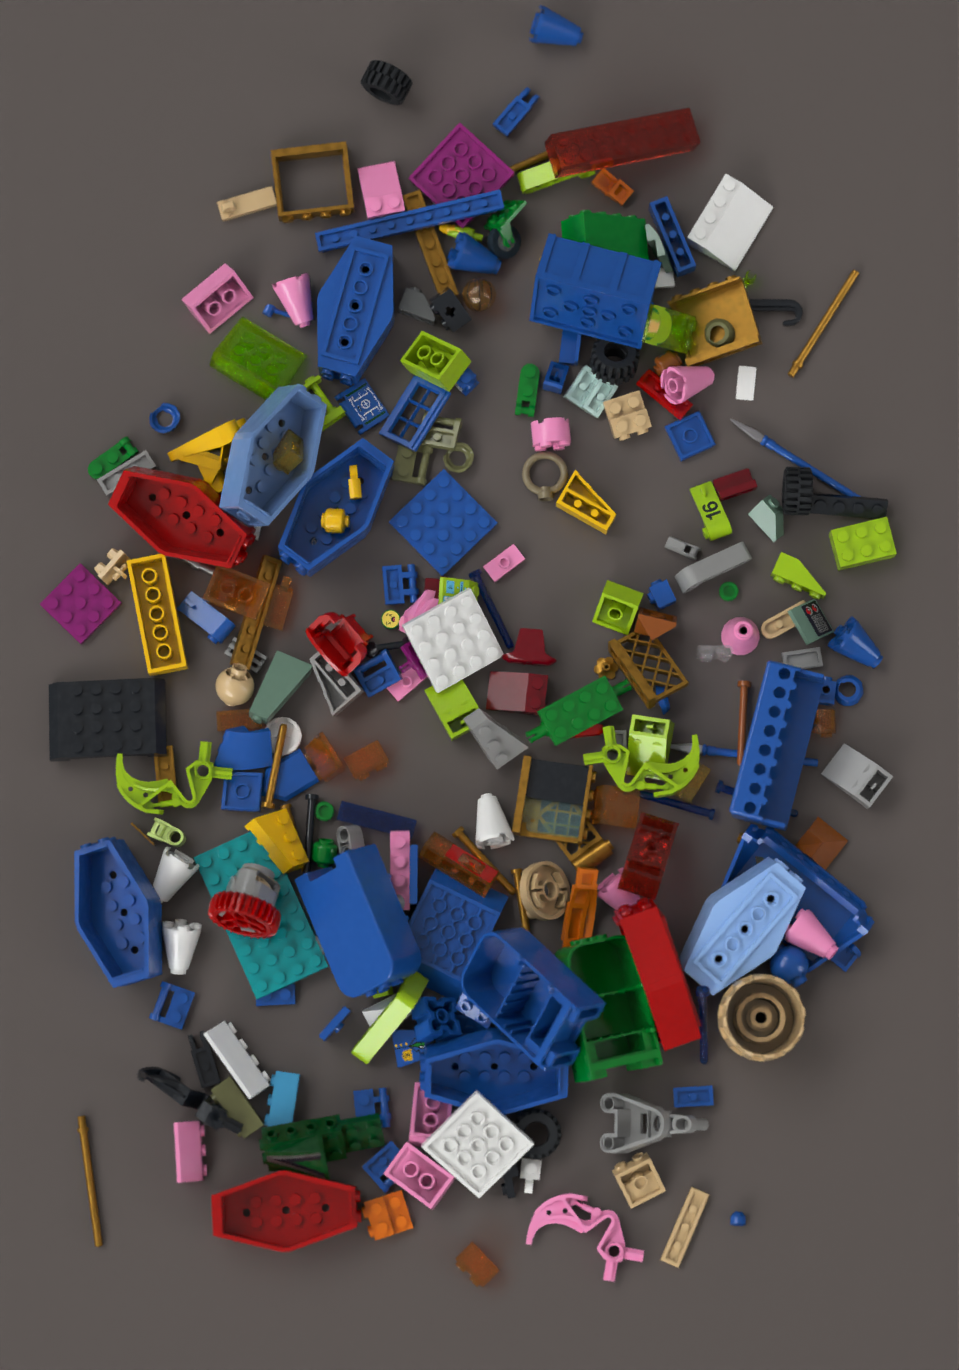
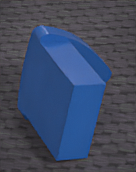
[830,944,861,972]

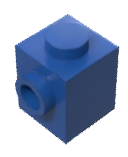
[647,579,676,611]

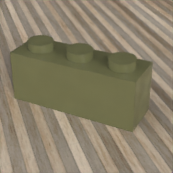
[210,1076,264,1139]

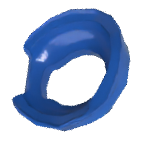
[149,403,180,433]
[835,675,863,706]
[655,685,670,715]

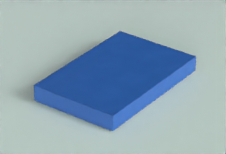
[409,845,418,906]

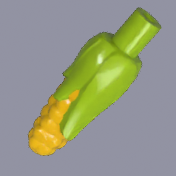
[439,224,484,242]

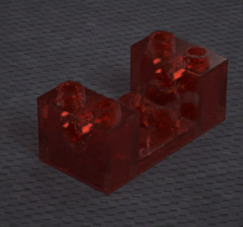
[617,812,679,900]

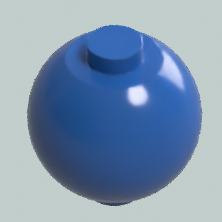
[770,944,809,988]

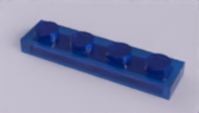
[337,801,417,839]

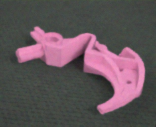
[526,1193,644,1282]

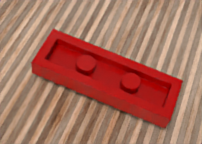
[636,369,693,420]

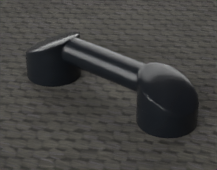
[366,636,409,659]

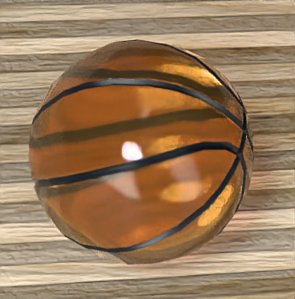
[462,278,496,312]

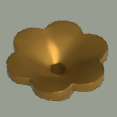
[594,657,618,679]

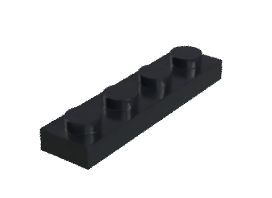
[810,493,888,519]

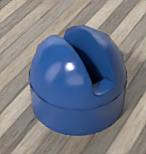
[730,1211,746,1226]

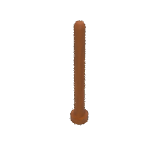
[737,681,751,766]

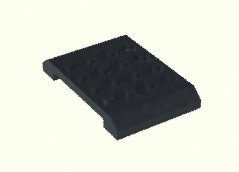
[49,678,167,762]

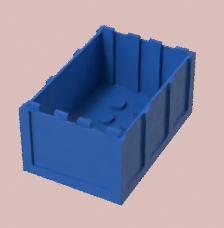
[529,233,662,349]

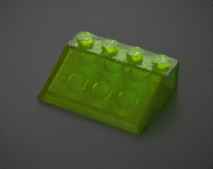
[209,316,307,400]

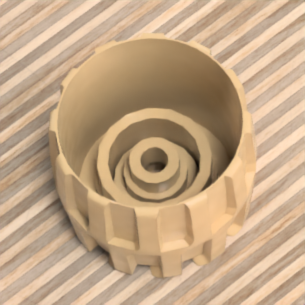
[717,974,806,1061]

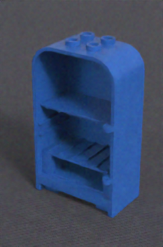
[294,844,421,998]
[461,927,606,1071]

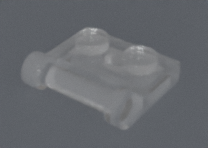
[696,645,733,662]

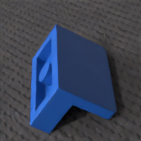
[559,330,581,366]

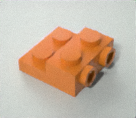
[361,1190,414,1241]

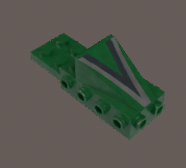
[259,1113,385,1180]

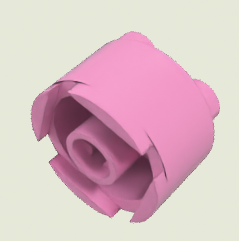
[531,417,571,451]

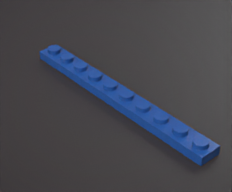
[315,189,505,253]

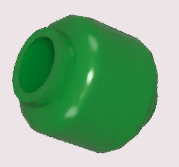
[312,838,338,868]

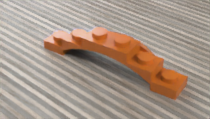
[561,867,599,948]

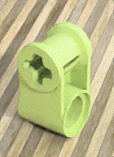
[147,817,186,847]

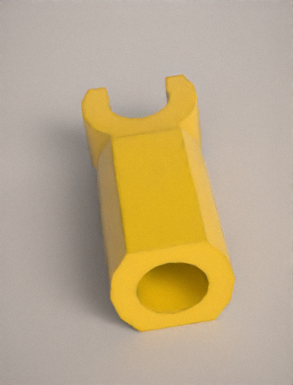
[348,465,362,500]

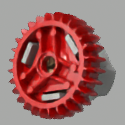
[208,863,281,939]

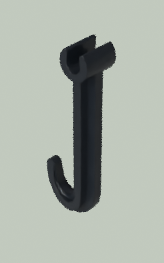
[749,299,803,326]

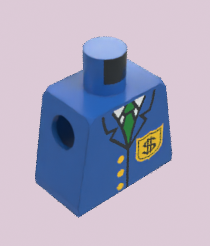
[392,1030,436,1068]

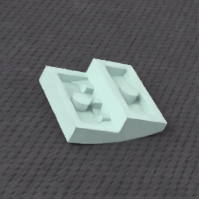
[563,365,619,418]

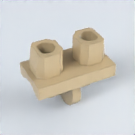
[94,548,131,586]

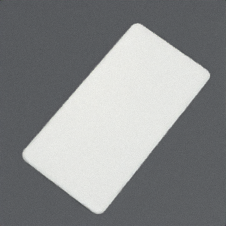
[736,366,756,401]

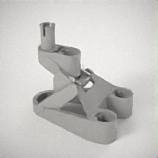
[600,1093,709,1153]

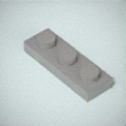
[97,450,156,497]

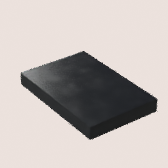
[526,759,589,806]

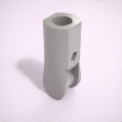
[665,535,701,561]

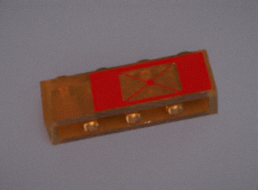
[418,831,501,898]

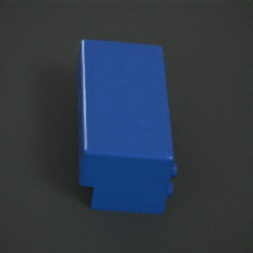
[729,661,824,831]

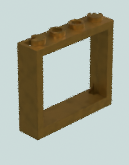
[271,141,355,223]

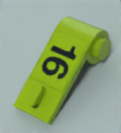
[690,481,732,541]

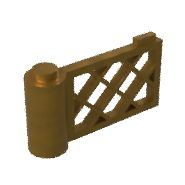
[539,802,614,871]

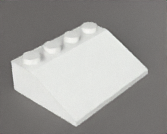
[686,174,773,271]

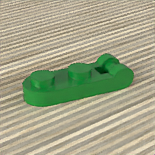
[515,364,539,417]
[88,436,139,480]

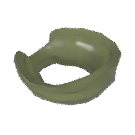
[704,318,735,348]
[443,442,474,473]

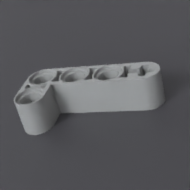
[674,541,752,594]

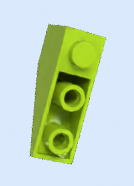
[770,552,826,600]

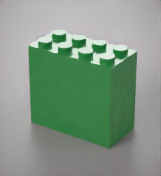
[561,210,649,260]

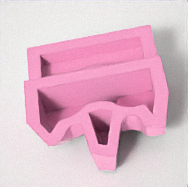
[398,590,439,633]

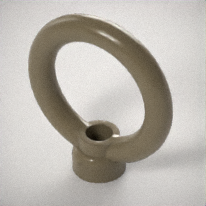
[522,451,568,501]

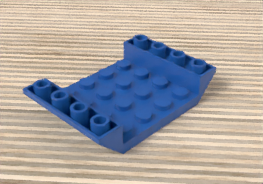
[409,863,509,1003]

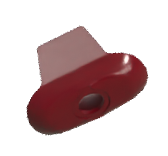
[501,628,557,666]

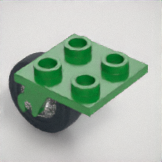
[484,200,527,259]

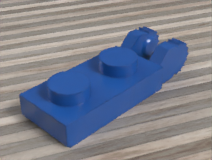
[493,87,540,137]

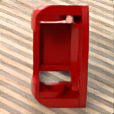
[305,612,374,677]

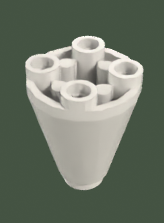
[162,919,202,975]

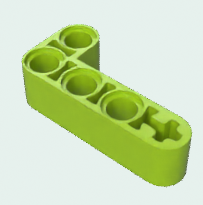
[517,150,596,194]

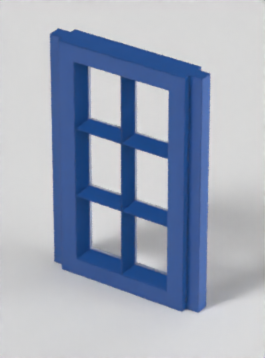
[379,376,451,452]

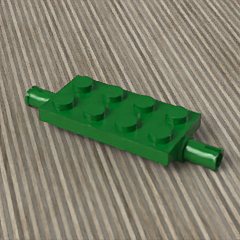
[525,675,632,746]

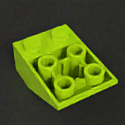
[424,679,479,741]
[627,714,675,780]

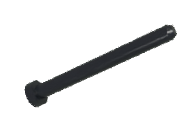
[303,794,319,874]

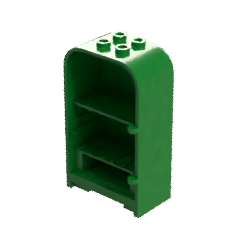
[554,934,663,1083]

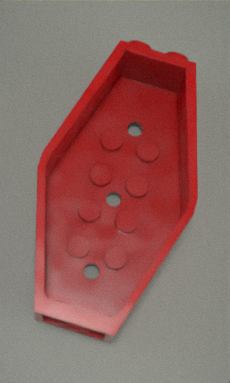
[108,466,256,569]
[612,897,701,1051]
[211,1170,362,1252]

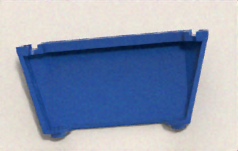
[721,824,874,973]

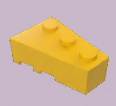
[556,469,616,535]
[244,808,309,874]

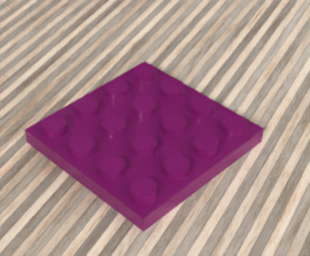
[408,122,515,229]

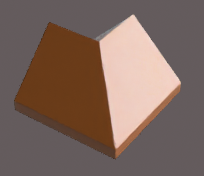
[634,607,677,640]
[795,817,848,870]

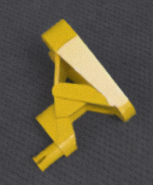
[167,418,246,493]

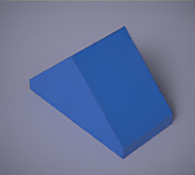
[543,361,569,395]

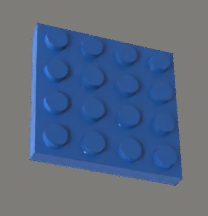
[389,469,498,577]

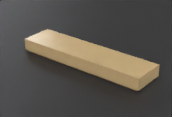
[660,1187,709,1268]

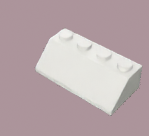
[203,1021,271,1099]

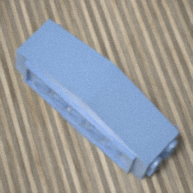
[679,857,806,995]

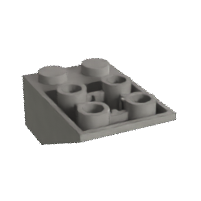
[821,743,893,809]

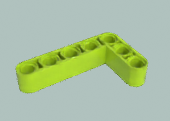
[351,972,429,1065]

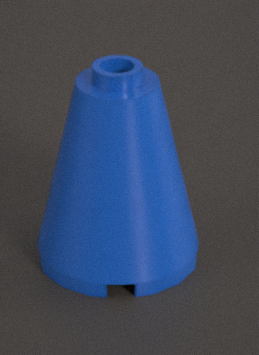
[529,5,583,46]

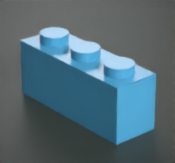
[264,1071,300,1127]

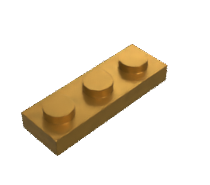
[154,745,177,803]

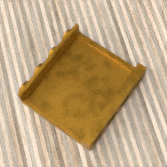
[667,275,763,366]

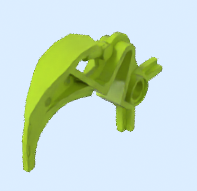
[583,726,700,798]
[116,741,233,815]

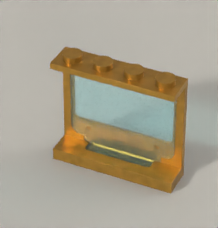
[512,756,597,845]

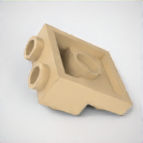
[602,390,652,441]
[612,1152,666,1209]

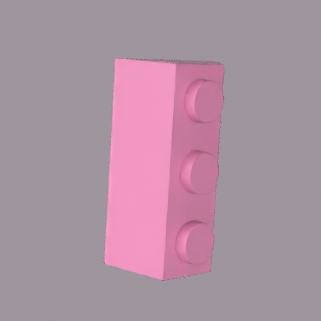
[181,263,254,334]
[174,1121,208,1183]

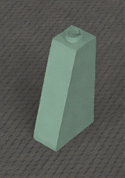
[249,650,312,724]

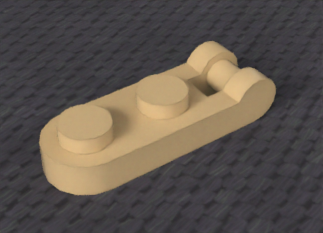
[761,600,805,639]

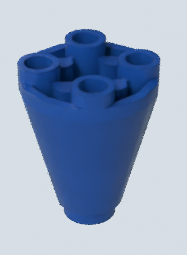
[447,231,502,275]
[827,616,883,668]

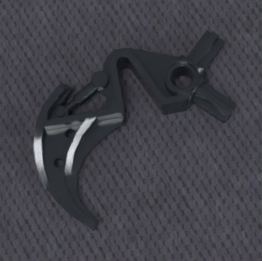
[137,1067,243,1134]

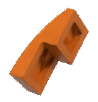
[590,167,634,206]

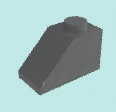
[398,287,435,326]

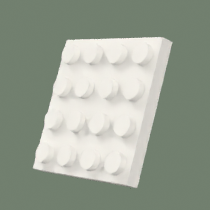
[402,588,504,693]
[422,1090,534,1198]

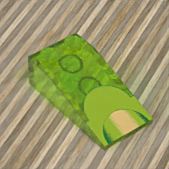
[642,304,697,354]

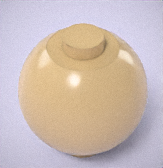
[216,663,254,706]

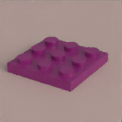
[40,563,122,645]

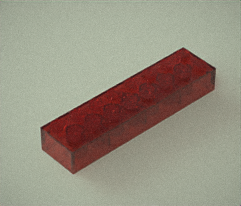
[544,107,701,178]

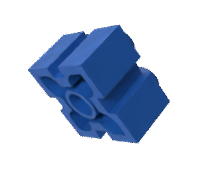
[411,996,462,1043]

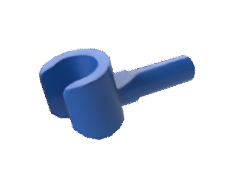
[263,304,290,318]

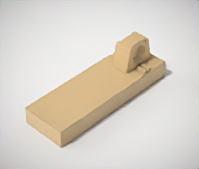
[217,186,277,221]

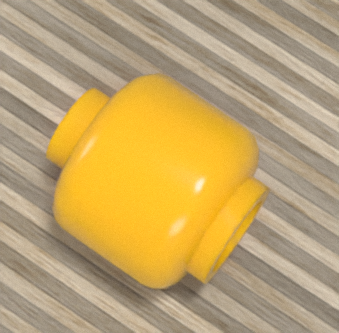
[321,508,350,534]

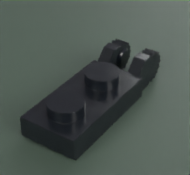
[188,1031,221,1089]

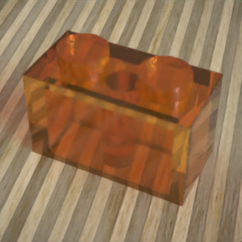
[343,740,389,781]
[455,1241,500,1287]

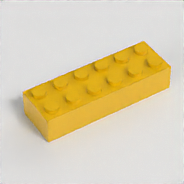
[127,554,188,677]

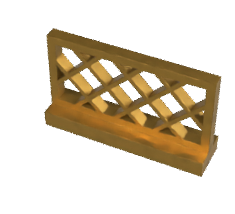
[608,632,689,710]

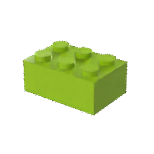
[400,331,472,392]
[829,517,897,571]

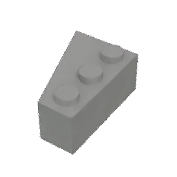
[309,652,365,716]
[463,708,529,769]

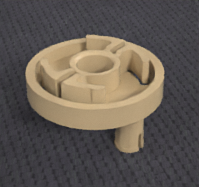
[520,861,570,921]

